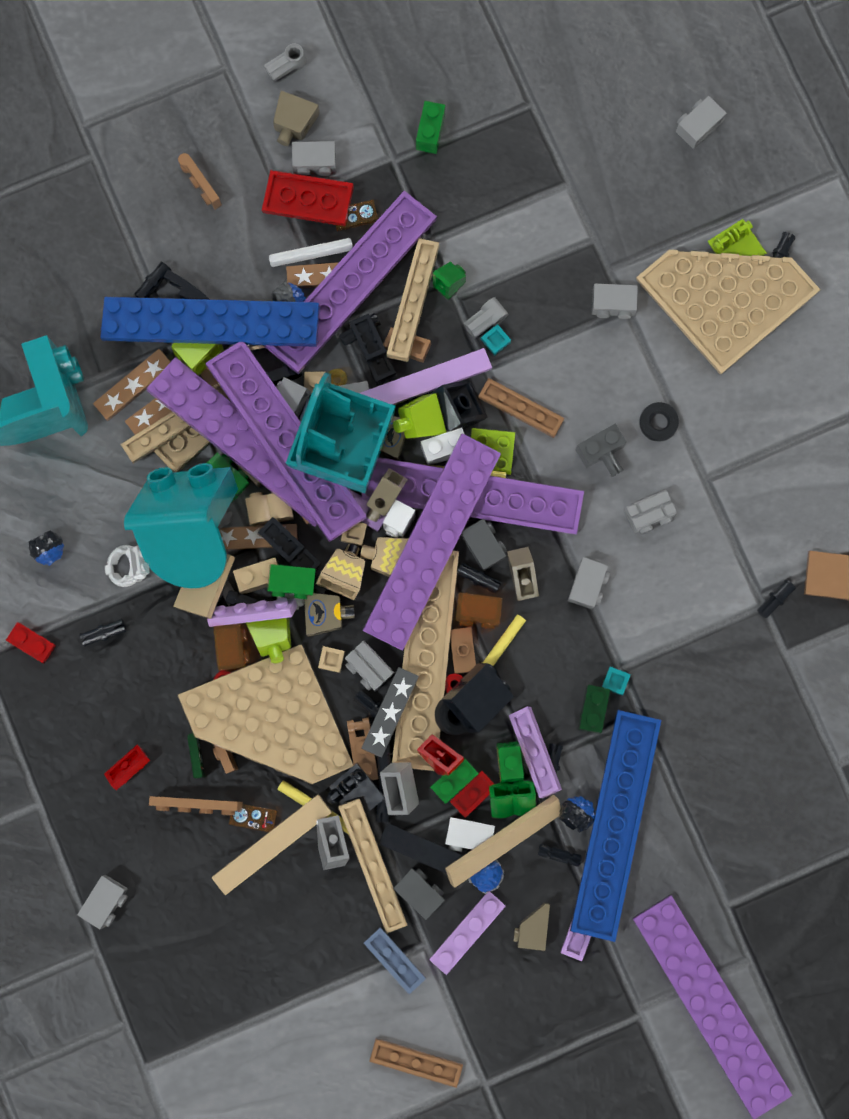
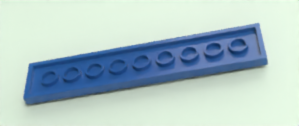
[100,297,320,347]
[570,710,661,942]

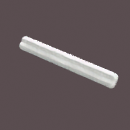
[269,238,353,267]

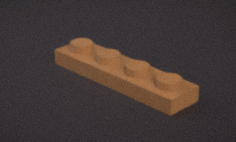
[149,796,243,815]

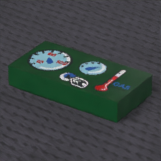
[187,733,205,779]

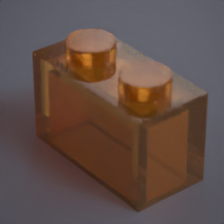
[455,593,503,629]
[213,623,250,672]

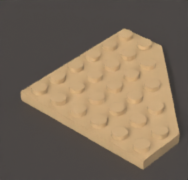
[636,250,820,375]
[178,644,354,784]

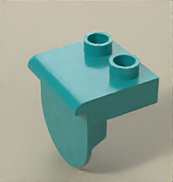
[0,335,88,446]
[286,372,395,493]
[124,463,238,588]

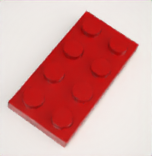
[262,170,354,226]

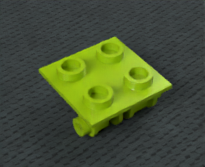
[707,219,767,256]
[471,428,515,475]

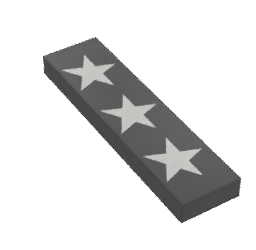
[361,667,419,758]

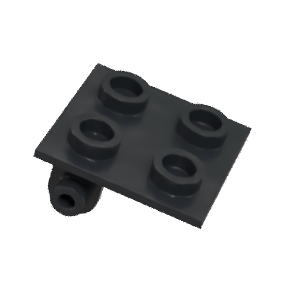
[326,763,385,814]

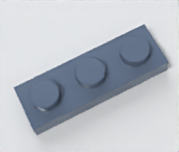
[364,927,426,994]

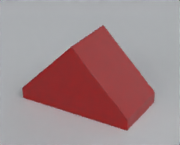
[417,734,464,775]

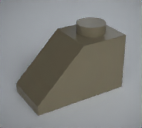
[507,547,539,601]
[513,903,550,951]

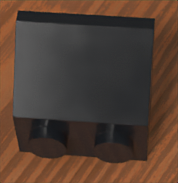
[430,380,488,432]

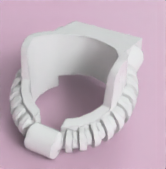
[105,545,150,587]

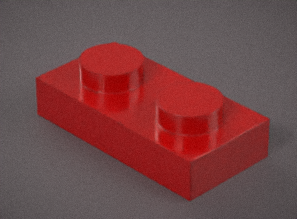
[6,622,56,664]
[104,744,150,790]
[450,771,494,818]

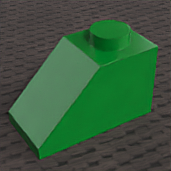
[433,261,466,300]

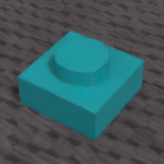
[481,324,511,356]
[602,667,631,695]

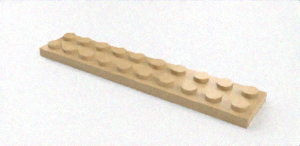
[392,551,459,771]

